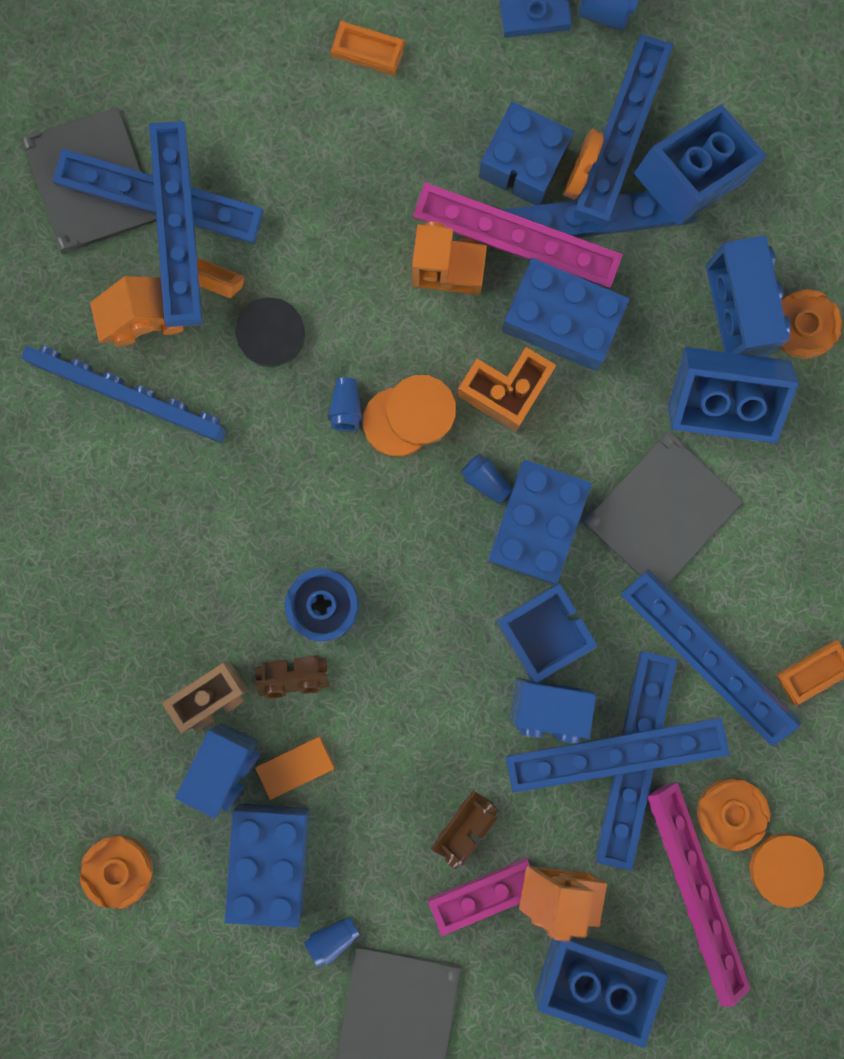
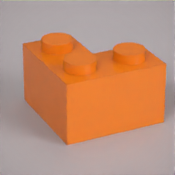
[412,222,487,295]
[90,276,184,347]
[457,347,556,432]
[519,866,607,941]

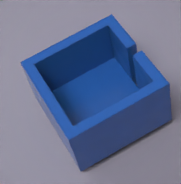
[479,101,574,205]
[495,584,597,684]
[510,678,596,743]
[175,723,260,818]

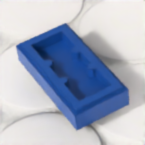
[500,0,572,38]

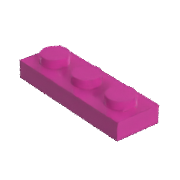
[428,857,530,936]

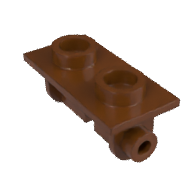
[254,655,330,699]
[430,790,499,869]

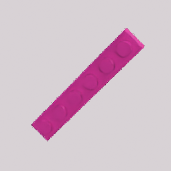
[413,182,623,289]
[647,782,751,1007]

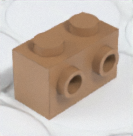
[162,661,249,734]

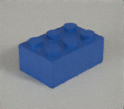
[634,104,767,226]
[705,235,791,357]
[501,258,630,371]
[668,347,799,443]
[487,459,592,585]
[225,804,310,928]
[534,936,668,1048]

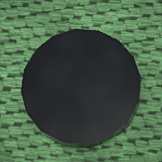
[235,297,305,368]

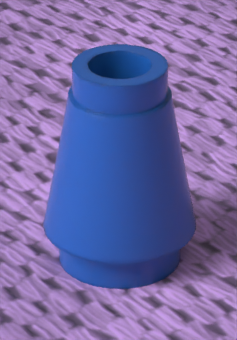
[328,377,363,431]
[460,453,512,504]
[304,917,360,968]

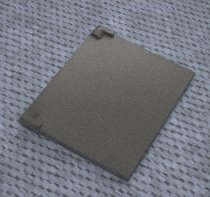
[21,107,157,254]
[582,431,743,586]
[336,946,462,1059]

